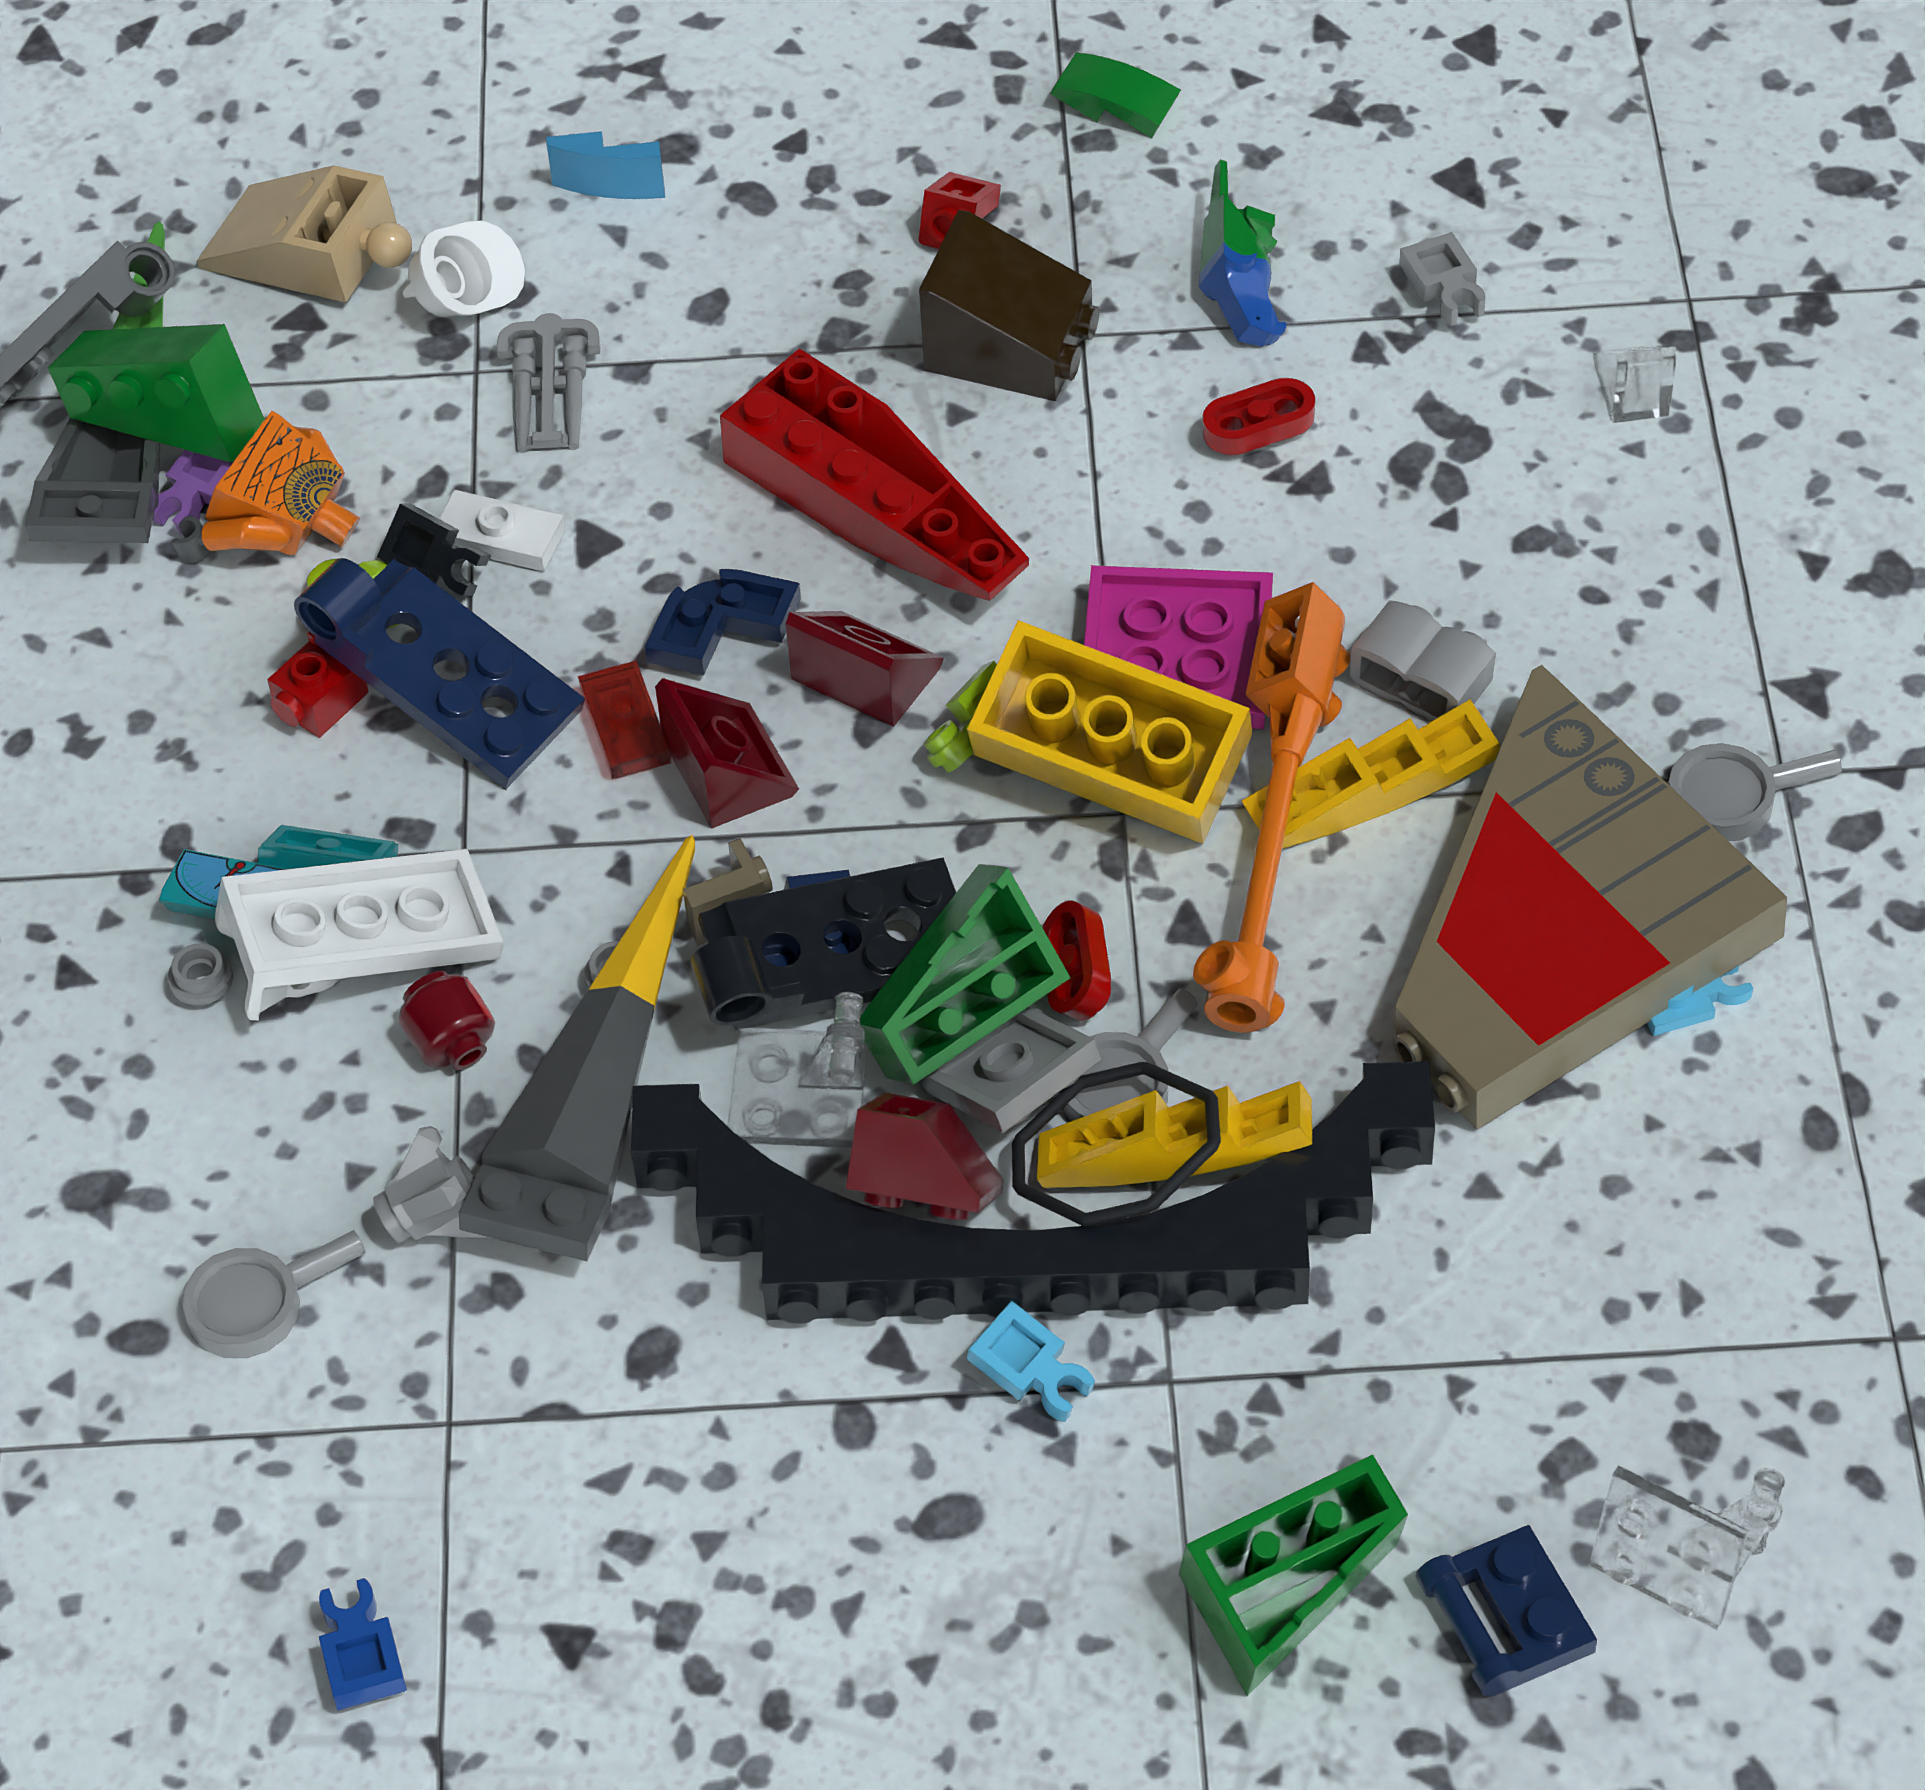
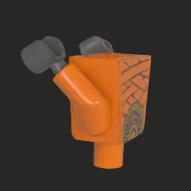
[171,411,360,564]

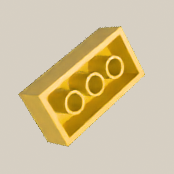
[967,620,1252,844]

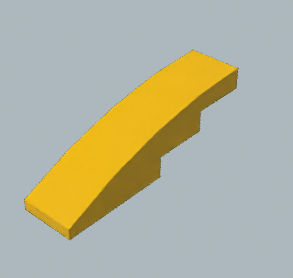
[1242,699,1501,849]
[1037,1081,1312,1188]

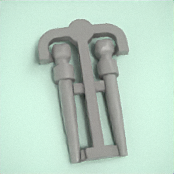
[497,313,600,453]

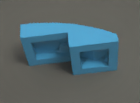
[546,131,665,199]

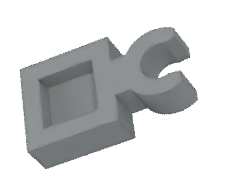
[1399,232,1485,326]

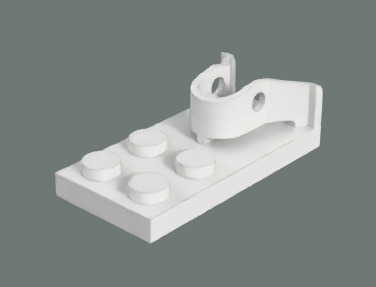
[215,849,503,1021]

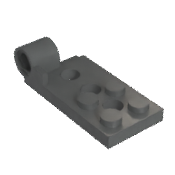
[0,240,175,410]

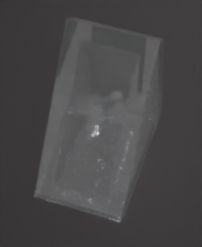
[1593,345,1677,423]

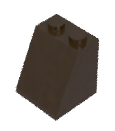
[919,209,1099,401]

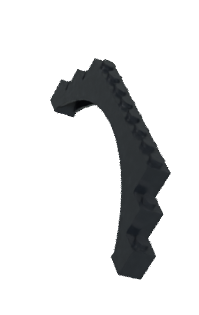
[631,1061,1435,1324]

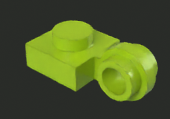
[923,660,997,773]

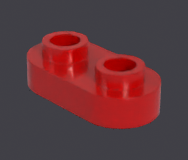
[1202,378,1315,455]
[1042,900,1111,1021]

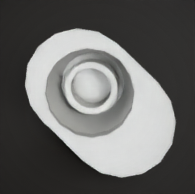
[402,221,525,318]

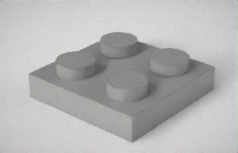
[921,1007,1102,1133]

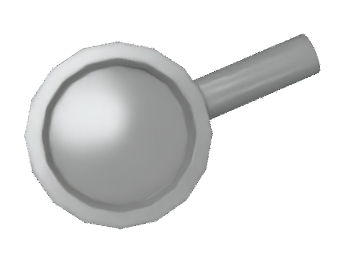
[1668,743,1842,842]
[1058,989,1198,1121]
[182,1230,366,1358]

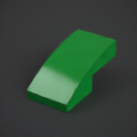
[1050,52,1181,138]

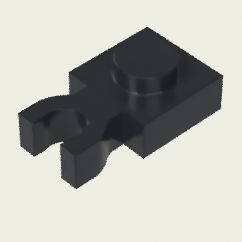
[377,503,491,597]

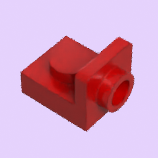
[918,172,1001,249]

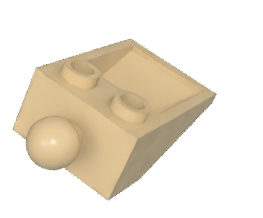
[197,165,412,303]

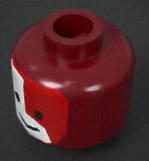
[398,971,495,1070]

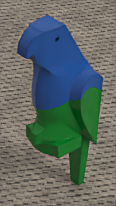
[1198,159,1287,347]

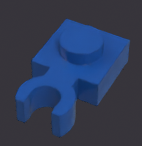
[319,1578,407,1711]

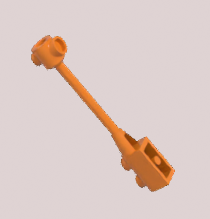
[1193,582,1351,1033]

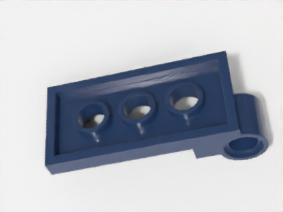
[294,558,585,790]

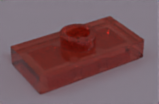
[578,660,671,780]

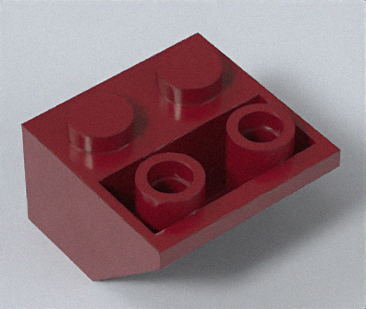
[846,1092,1004,1220]

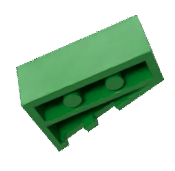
[47,324,265,463]
[854,864,1071,1085]
[1178,1454,1408,1697]

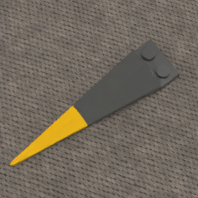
[459,835,695,1261]

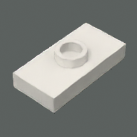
[439,490,566,572]

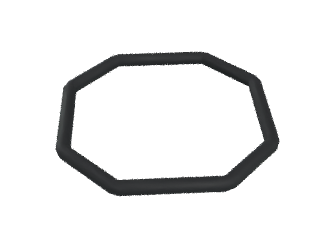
[1011,1062,1221,1226]

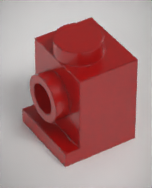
[267,631,369,738]

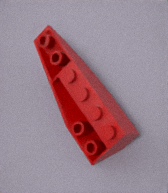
[720,348,1029,601]

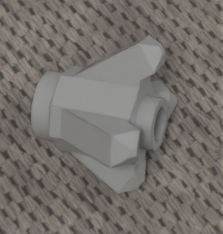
[373,1126,489,1243]

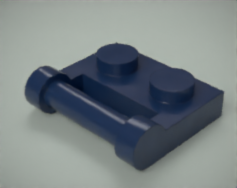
[1415,1525,1597,1697]

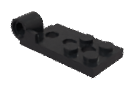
[691,857,956,1031]

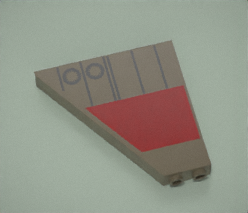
[1393,665,1787,1130]

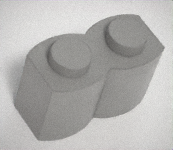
[1349,601,1496,722]

